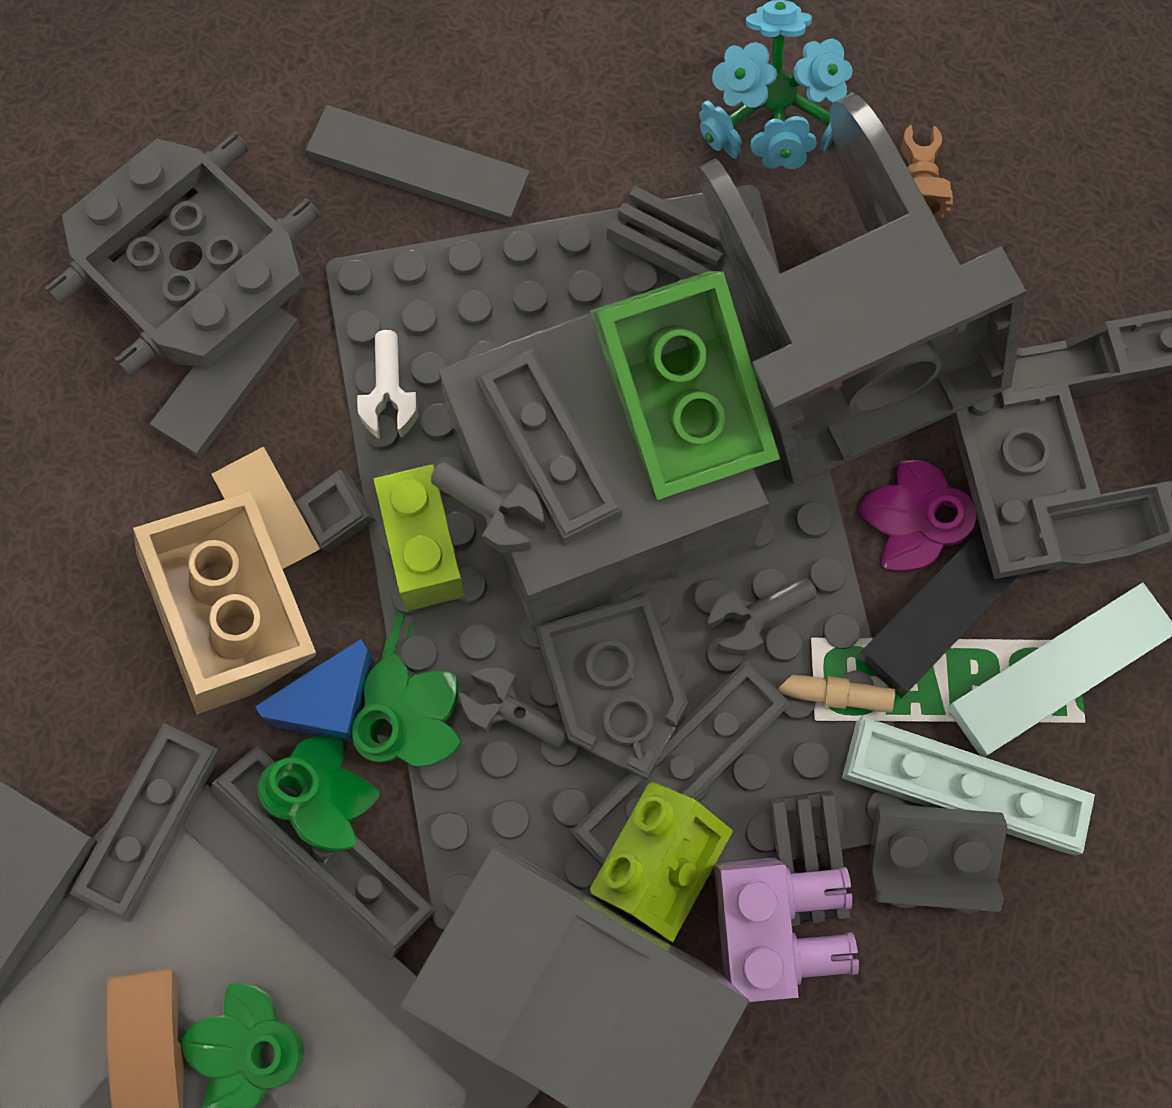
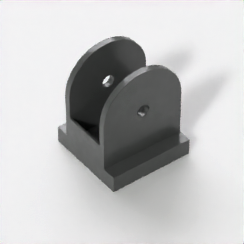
[697,94,1026,486]

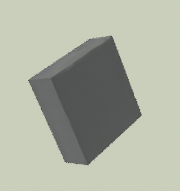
[295,469,376,552]

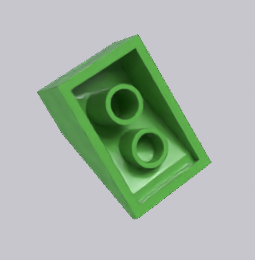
[590,271,780,500]

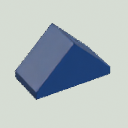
[255,639,374,742]

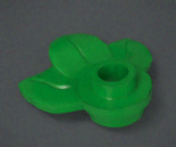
[352,653,462,767]
[257,736,380,852]
[181,984,305,1108]

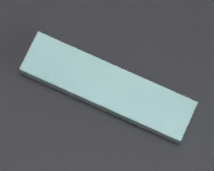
[947,582,1172,757]
[842,717,1095,856]

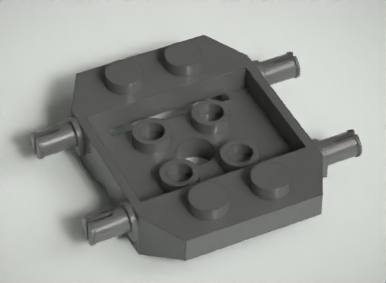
[44,132,321,377]

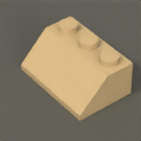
[133,491,316,714]

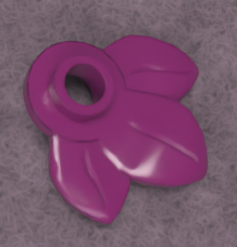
[857,460,977,572]

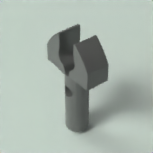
[431,462,545,553]
[706,578,817,656]
[459,667,569,748]

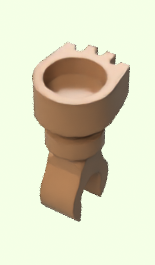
[901,125,953,219]

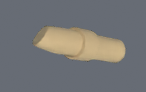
[776,674,895,713]

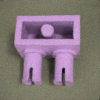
[714,857,859,1002]

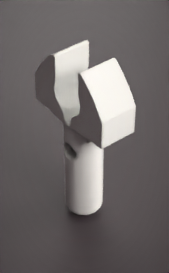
[357,330,419,439]

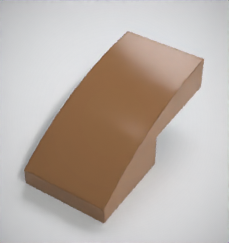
[107,968,184,1108]

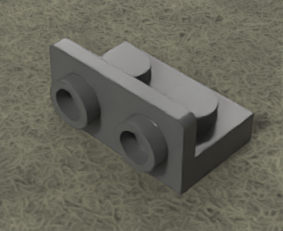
[869,803,1007,913]

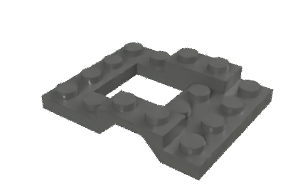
[950,310,1172,579]

